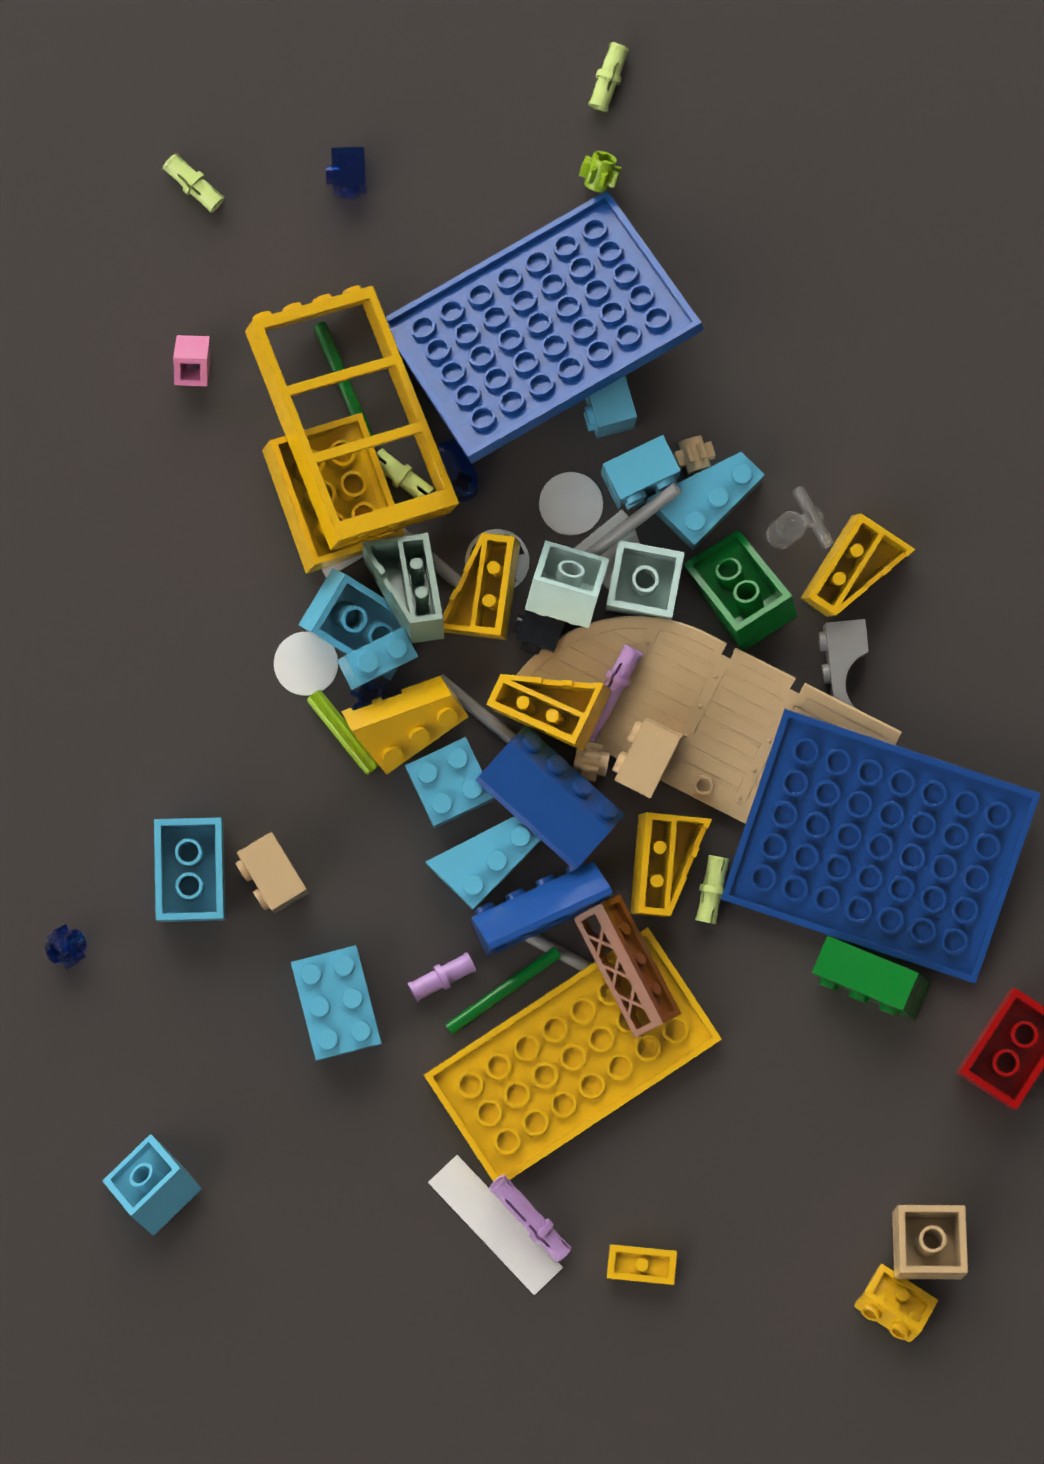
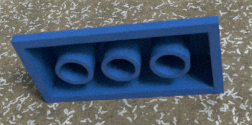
[475,725,625,870]
[471,861,613,958]

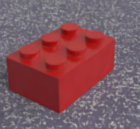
[955,988,1044,1110]

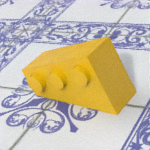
[486,674,612,751]
[341,676,468,775]

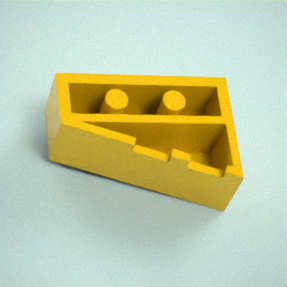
[800,513,916,617]
[443,533,521,640]
[630,812,712,917]

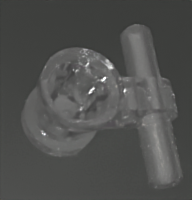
[766,486,834,549]

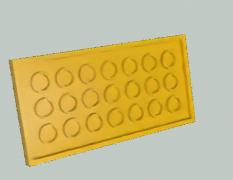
[424,927,722,1181]

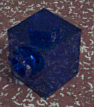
[326,147,367,199]

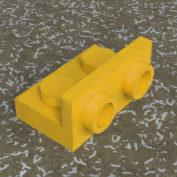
[854,1263,938,1342]

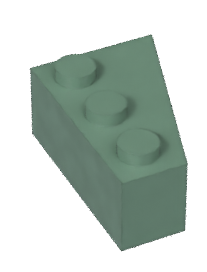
[362,533,444,643]

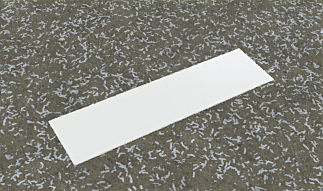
[428,1155,564,1295]

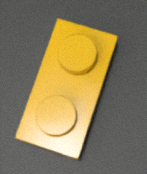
[606,1244,677,1285]

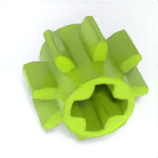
[579,151,622,192]

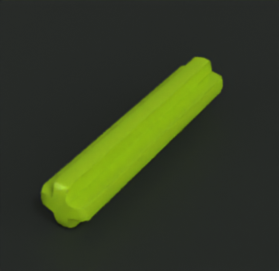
[307,690,379,775]

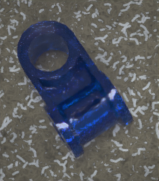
[436,438,478,503]

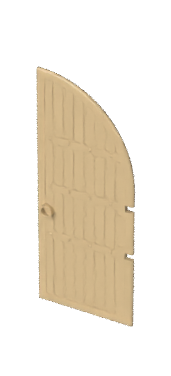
[516,616,902,823]

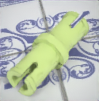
[588,42,630,112]
[162,153,225,213]
[377,448,435,498]
[695,855,730,924]

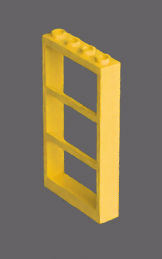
[245,285,459,550]

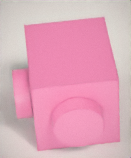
[173,335,210,386]

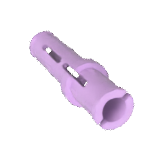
[589,644,643,742]
[489,1174,572,1262]

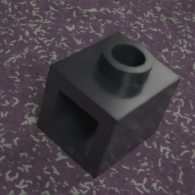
[512,610,565,655]

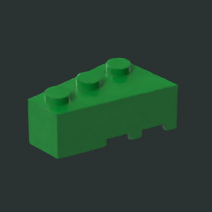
[812,936,931,1021]

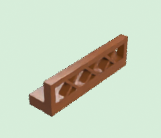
[573,894,682,1038]

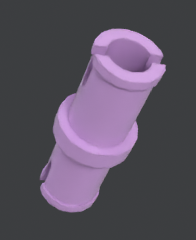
[407,952,476,1002]

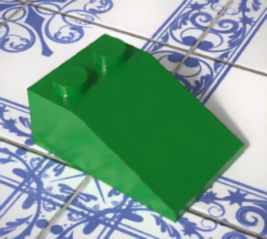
[683,529,798,651]

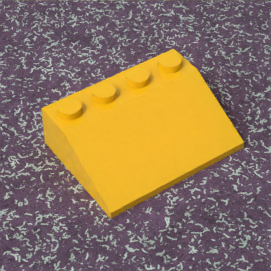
[262,413,406,574]

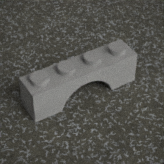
[818,619,869,708]

